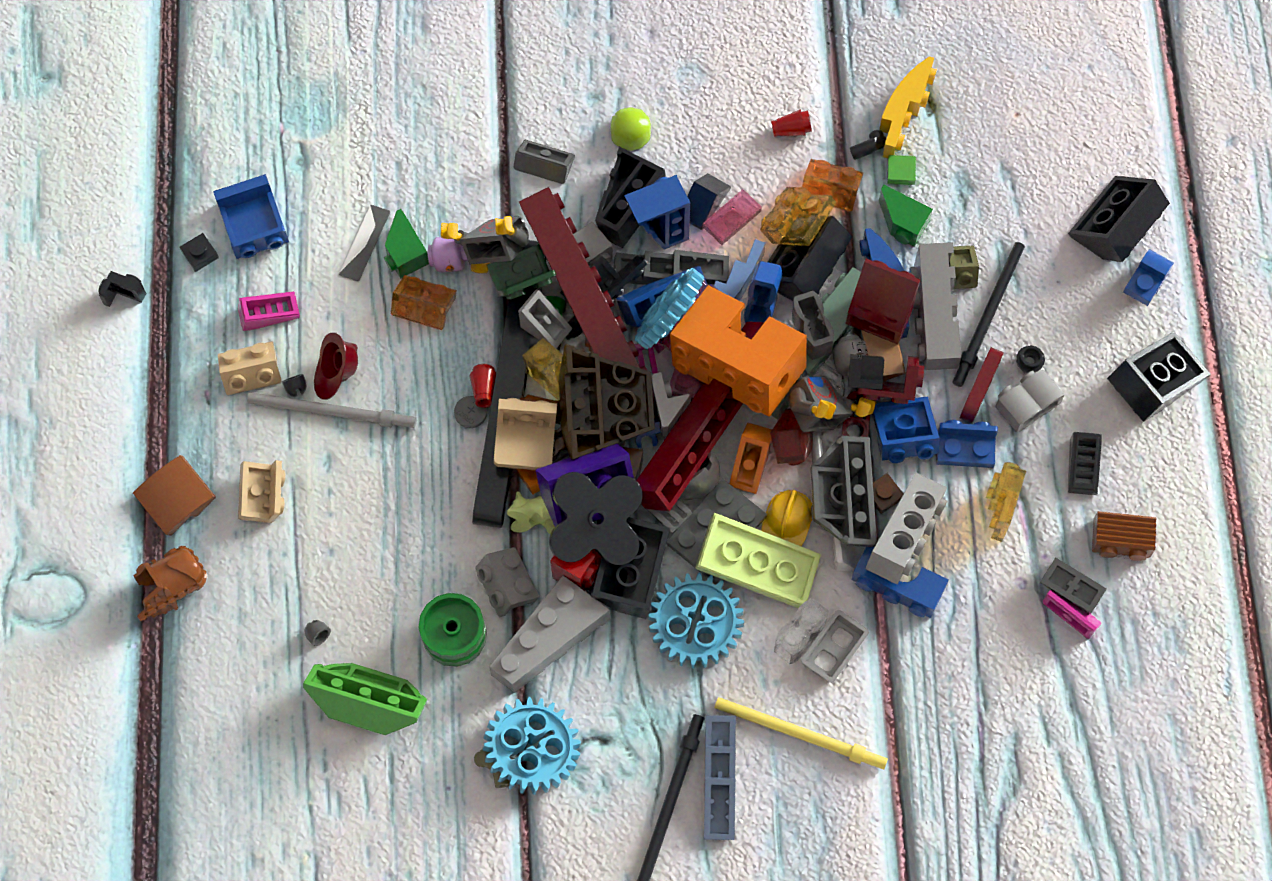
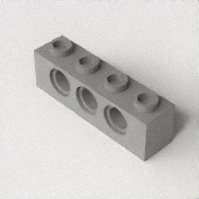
[865,473,947,584]

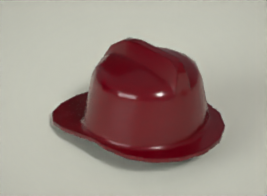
[314,333,358,400]

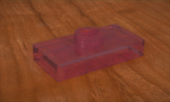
[703,189,762,245]

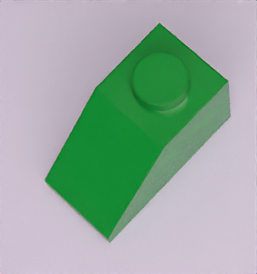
[879,185,933,247]
[384,209,429,279]

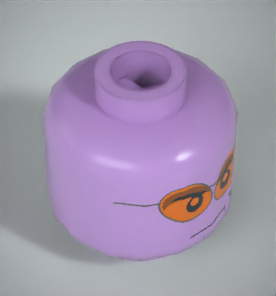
[428,237,468,273]

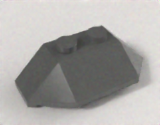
[811,436,877,547]

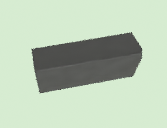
[513,139,575,184]

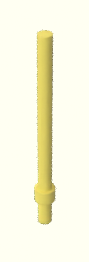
[714,697,888,770]

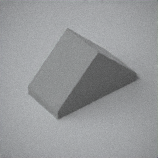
[518,290,573,349]

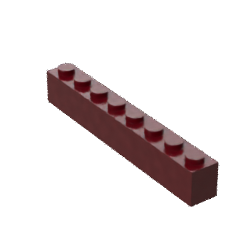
[519,187,648,371]
[636,322,764,512]

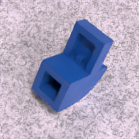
[1123,249,1174,306]

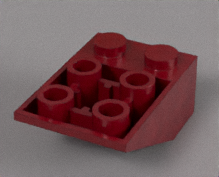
[845,259,920,345]

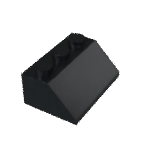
[1068,176,1170,262]
[768,215,852,301]
[592,517,670,619]

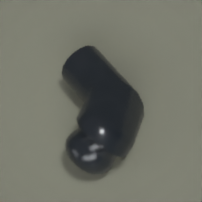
[850,130,886,160]

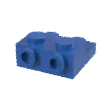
[872,397,940,463]

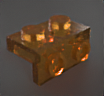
[800,159,864,211]
[391,275,457,330]

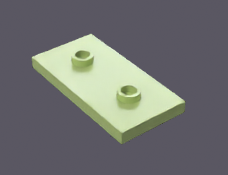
[695,513,821,610]

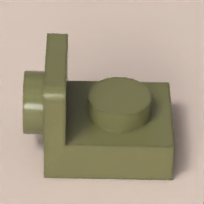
[949,245,979,289]

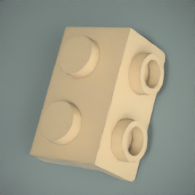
[218,341,281,395]
[238,460,285,523]

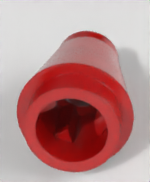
[771,109,812,137]
[469,364,496,408]

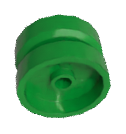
[418,593,487,667]

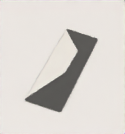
[339,205,390,281]

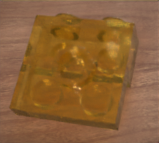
[760,187,837,246]
[986,462,1026,542]

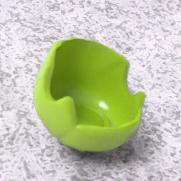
[610,107,651,151]

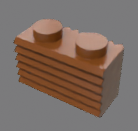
[1092,511,1157,561]

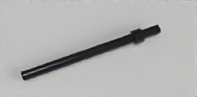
[952,242,1025,387]
[637,714,705,881]

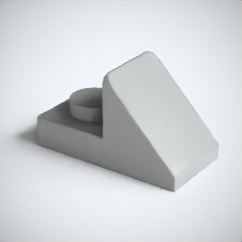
[651,372,691,437]

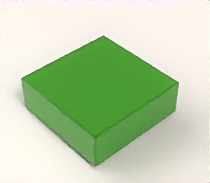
[887,155,916,185]

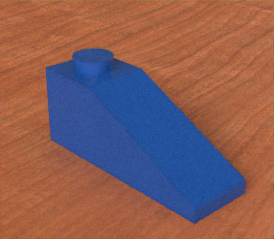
[616,266,708,328]

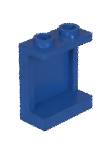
[213,174,289,259]

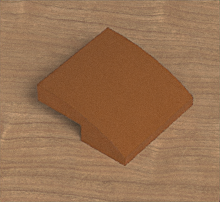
[133,455,216,536]

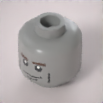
[832,335,868,377]

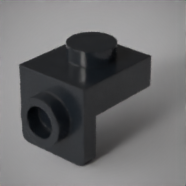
[98,271,147,307]

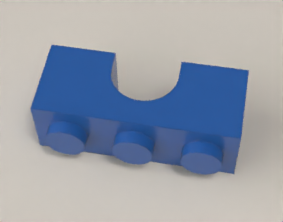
[851,547,949,618]

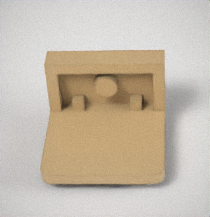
[494,398,557,470]

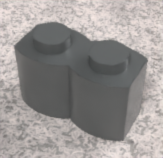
[792,291,834,360]

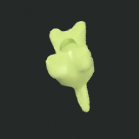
[507,491,555,534]

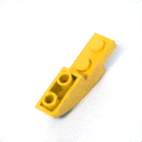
[879,56,937,158]

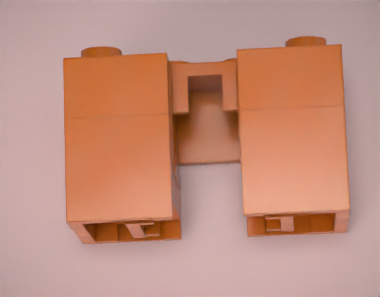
[670,285,807,417]

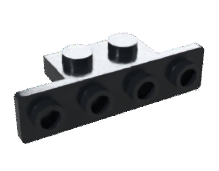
[559,254,648,340]

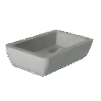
[801,610,869,683]

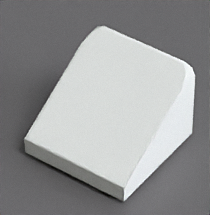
[832,537,857,571]

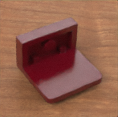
[857,356,924,404]

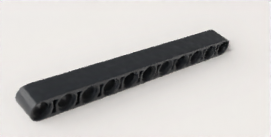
[472,240,547,528]

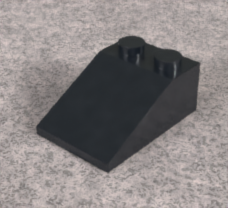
[1107,331,1210,422]

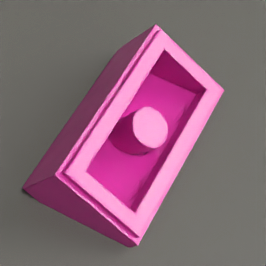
[1043,590,1101,639]

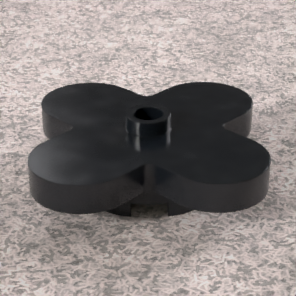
[549,472,642,565]

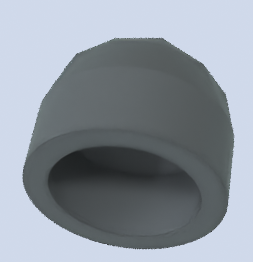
[304,620,331,646]

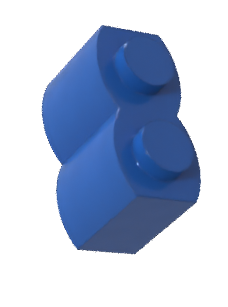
[744,261,782,323]

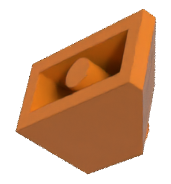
[729,423,775,494]

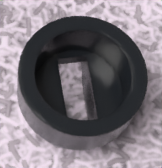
[282,374,307,397]

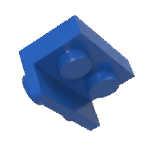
[936,420,998,468]

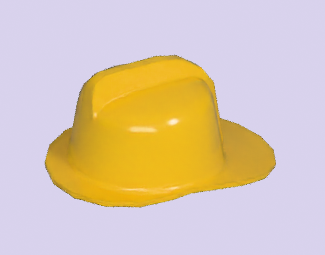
[761,490,812,547]

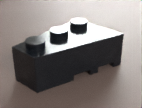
[595,146,666,248]

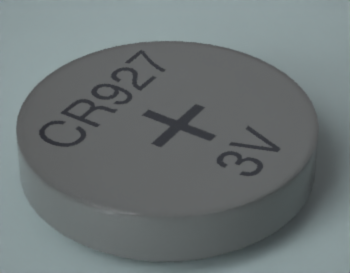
[454,396,487,428]

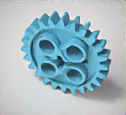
[635,268,704,350]
[649,573,744,668]
[482,697,581,795]

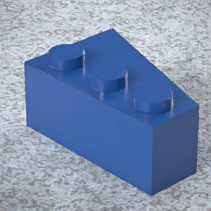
[624,175,690,250]

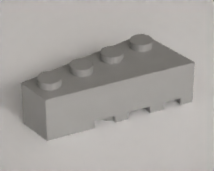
[909,242,961,370]
[489,576,610,693]

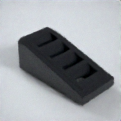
[1068,432,1102,495]

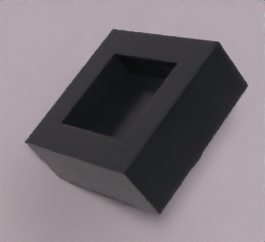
[179,233,219,272]

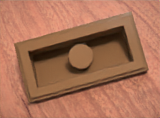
[861,330,906,382]

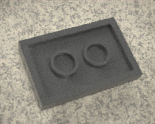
[667,478,767,578]

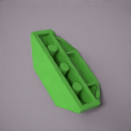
[303,663,427,735]

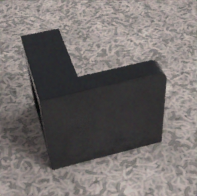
[848,354,885,390]

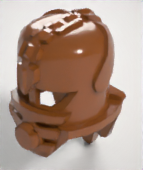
[133,546,207,621]

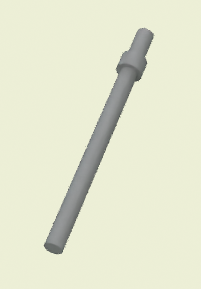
[247,392,416,428]

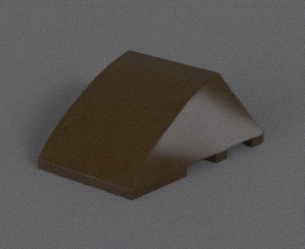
[558,344,655,460]

